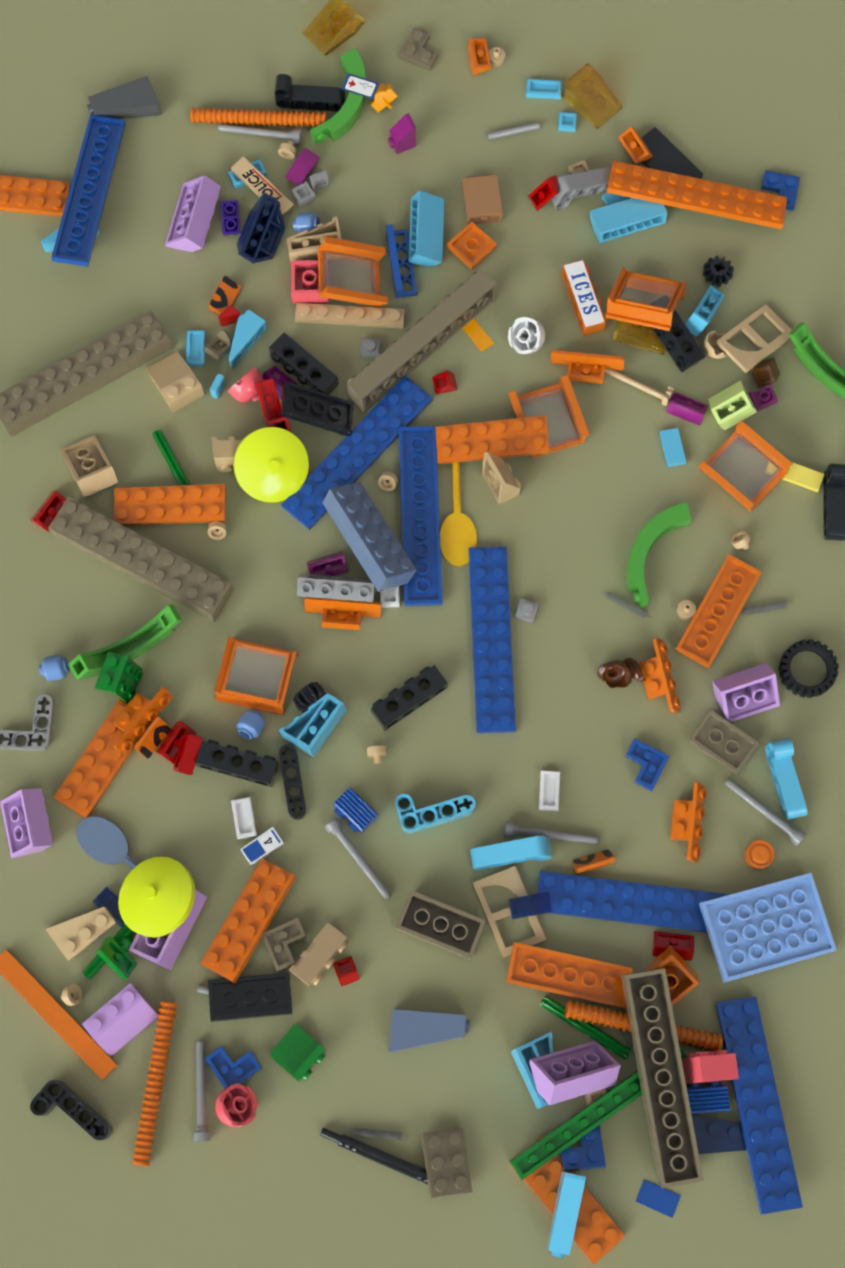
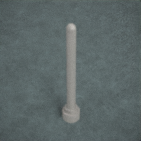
[218,124,302,144]
[725,779,806,846]
[325,818,390,899]
[504,821,599,844]
[193,1039,210,1142]

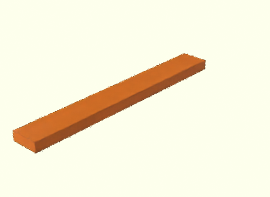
[0,949,118,1080]

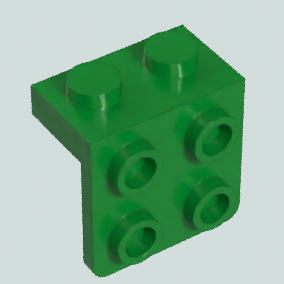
[95,652,143,704]
[270,1025,326,1082]

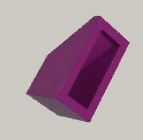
[388,113,416,154]

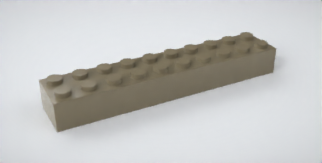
[347,269,497,414]
[0,311,172,437]
[48,497,234,622]
[621,968,703,1188]

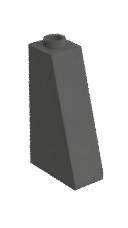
[87,76,162,119]

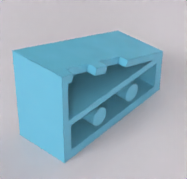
[278,693,347,757]
[510,1032,554,1109]

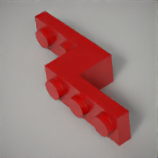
[254,378,292,433]

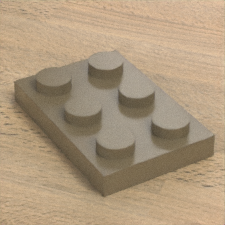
[688,709,759,775]
[421,1128,473,1199]

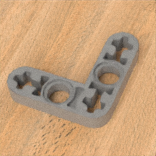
[0,694,55,751]

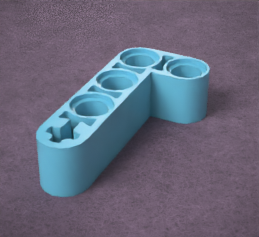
[765,738,807,820]
[395,794,476,833]
[470,835,553,870]

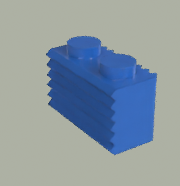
[333,787,378,834]
[687,1081,730,1114]

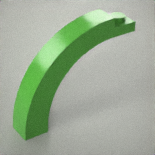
[310,48,366,145]
[788,322,845,399]
[626,502,692,608]
[68,604,182,681]

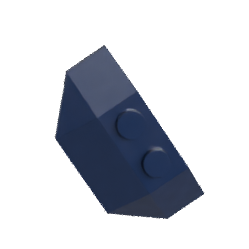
[237,192,285,264]

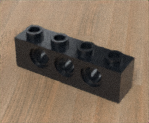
[650,296,706,372]
[269,333,339,395]
[371,665,448,731]
[195,740,279,788]

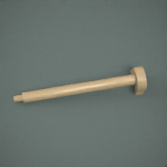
[605,369,675,406]

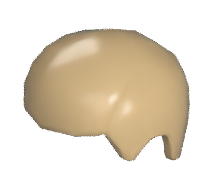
[703,330,730,359]

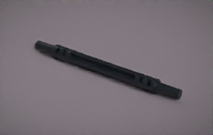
[320,1128,428,1184]

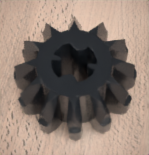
[702,255,734,287]
[293,682,326,713]

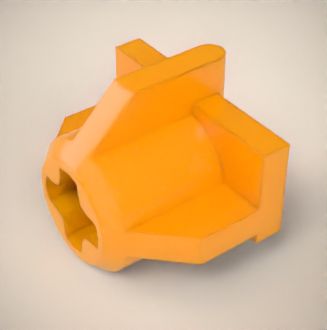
[370,83,398,113]

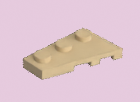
[45,907,118,961]

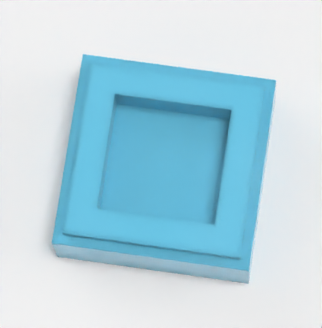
[558,112,577,132]
[210,374,226,399]

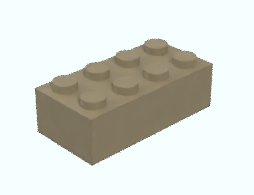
[396,890,486,961]

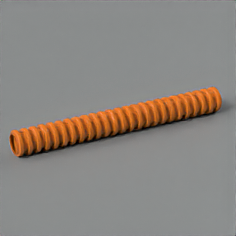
[190,107,327,128]
[565,1000,723,1051]
[131,1001,178,1166]

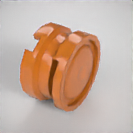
[744,840,774,870]

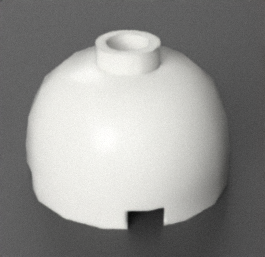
[508,317,545,354]

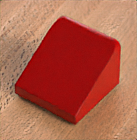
[218,305,241,327]
[432,370,458,394]
[333,956,360,986]

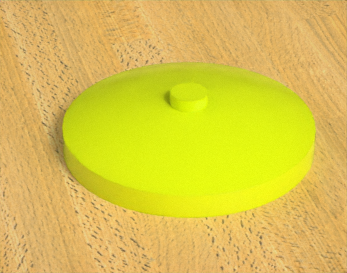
[233,427,309,502]
[118,857,195,937]

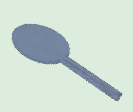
[77,817,139,869]

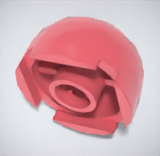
[228,368,263,403]
[215,1083,258,1127]

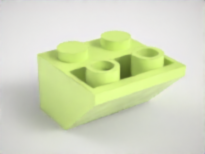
[708,380,757,430]

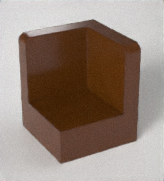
[752,358,780,387]

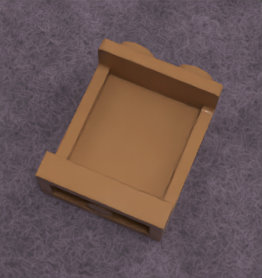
[461,174,503,225]

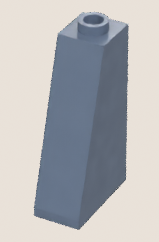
[389,1009,470,1052]

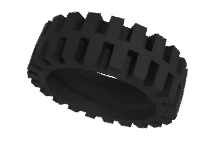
[779,639,839,698]

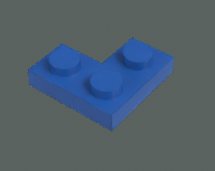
[761,170,800,211]
[625,738,669,792]
[205,1046,262,1088]
[561,1125,606,1172]

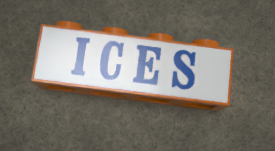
[561,260,607,336]

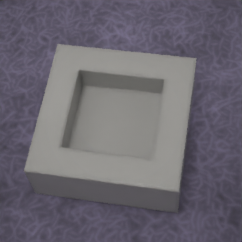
[309,170,329,191]
[291,182,316,207]
[360,338,380,359]
[515,598,539,623]

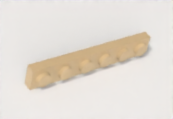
[295,303,405,329]

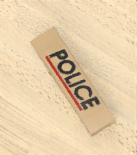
[231,156,294,217]

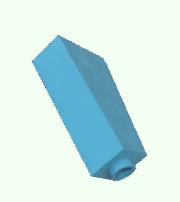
[547,1171,586,1258]

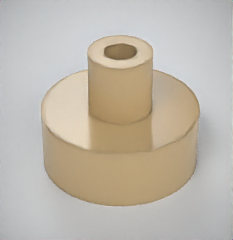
[489,47,505,66]
[278,140,297,159]
[378,471,398,491]
[207,521,227,540]
[730,530,751,550]
[676,600,696,620]
[367,746,387,764]
[61,984,83,1006]

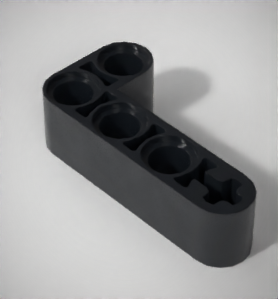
[275,74,345,112]
[823,463,845,541]
[30,1080,113,1140]

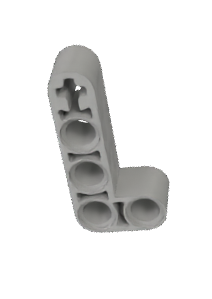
[551,167,611,210]

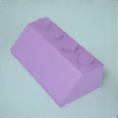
[165,175,221,252]
[128,890,207,971]
[530,1040,621,1105]

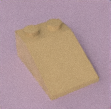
[146,351,205,413]
[60,435,118,497]
[482,452,521,505]

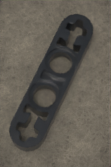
[279,744,306,820]

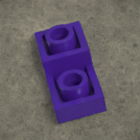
[220,200,241,236]

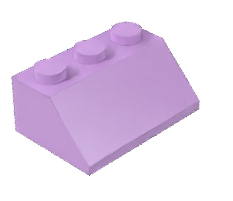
[712,663,780,722]
[0,788,53,858]
[82,983,158,1057]

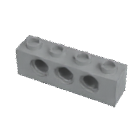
[297,573,375,602]

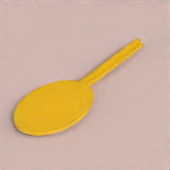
[440,462,477,567]

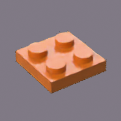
[446,221,497,270]

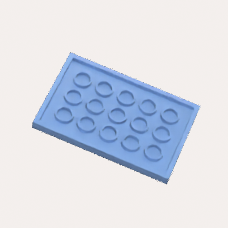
[699,873,837,983]

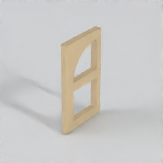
[716,304,792,373]
[472,865,547,958]

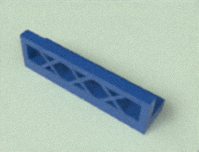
[386,224,417,298]

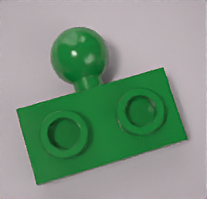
[96,936,137,980]

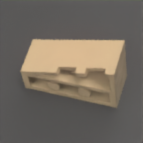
[287,216,343,264]
[211,437,242,472]
[289,923,348,988]

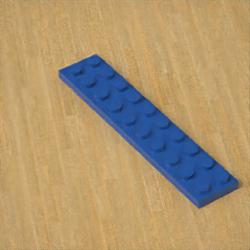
[51,114,126,267]
[281,376,433,530]
[399,426,443,606]
[469,547,516,734]
[536,871,731,933]
[715,997,803,1215]

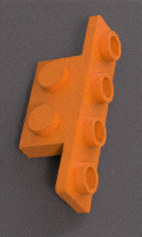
[551,350,625,384]
[305,597,381,630]
[639,638,681,714]
[112,687,173,756]
[670,782,707,863]

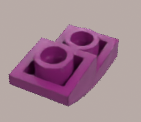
[285,148,320,186]
[748,384,779,411]

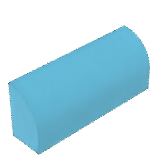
[408,191,444,266]
[590,198,667,244]

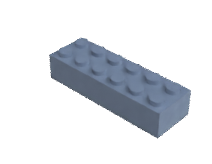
[322,482,417,592]

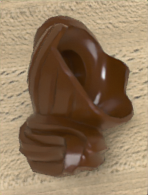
[597,658,646,688]

